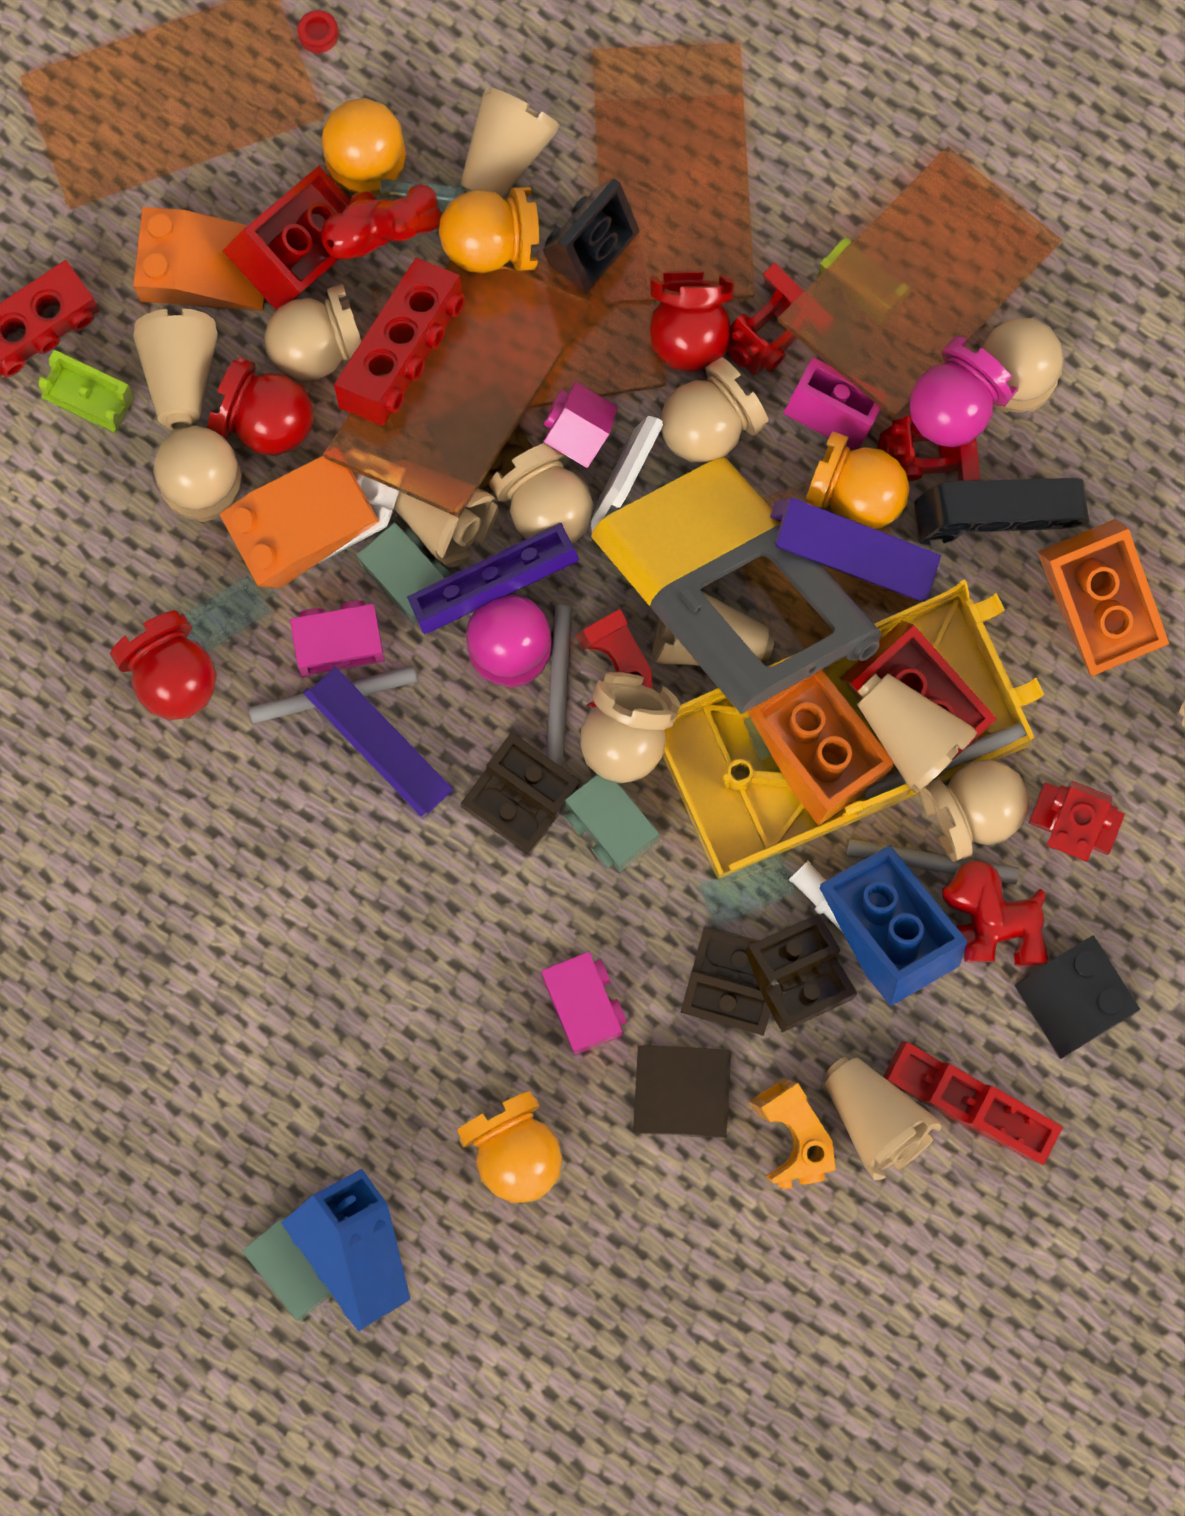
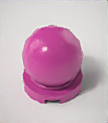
[910,336,1018,447]
[466,593,552,688]

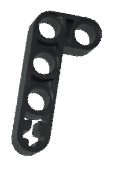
[914,478,1089,545]

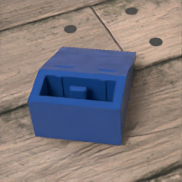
[281,1169,410,1332]

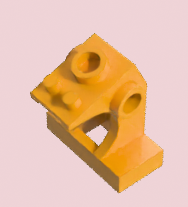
[748,1078,836,1189]

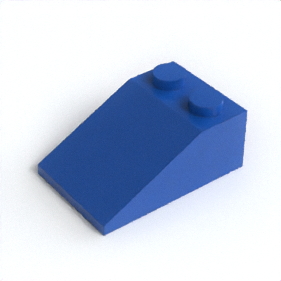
[820,845,967,1006]

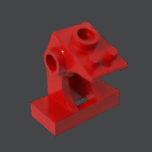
[727,262,835,376]
[877,415,980,481]
[575,609,653,709]
[1028,780,1125,862]

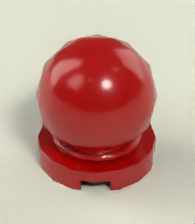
[649,271,734,373]
[207,357,314,456]
[110,610,217,721]

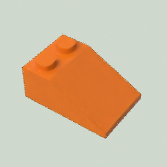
[133,207,265,311]
[219,449,379,588]
[1037,519,1169,676]
[747,669,894,826]

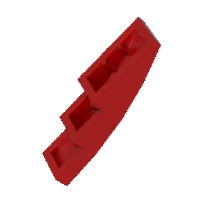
[883,1041,1063,1166]

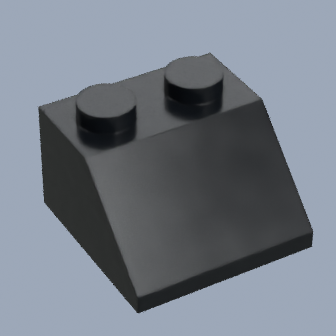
[1014,935,1141,1059]

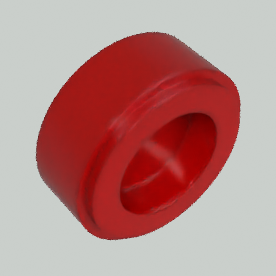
[297,10,339,53]

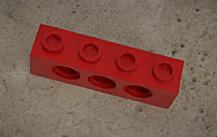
[334,258,465,426]
[0,259,99,377]

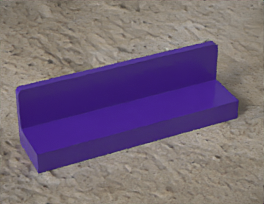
[770,497,941,602]
[407,523,579,634]
[302,666,453,820]

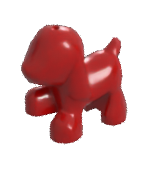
[321,184,441,260]
[942,860,1048,966]

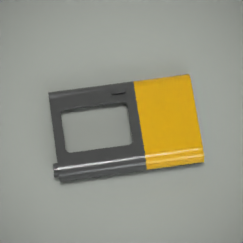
[591,457,881,714]

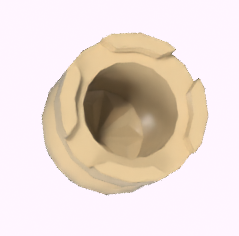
[264,284,361,382]
[982,318,1064,413]
[660,357,769,463]
[153,426,243,522]
[489,442,594,544]
[580,672,680,783]
[919,759,1029,862]

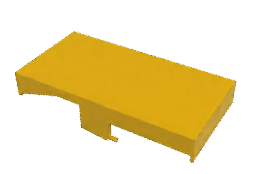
[662,579,1044,880]

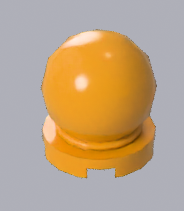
[321,98,407,195]
[439,187,539,273]
[805,431,910,530]
[456,1090,562,1203]

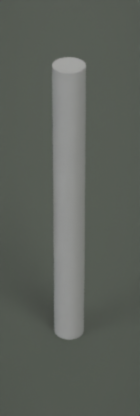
[546,605,572,768]
[248,666,417,723]
[864,723,1026,800]
[846,838,1019,885]

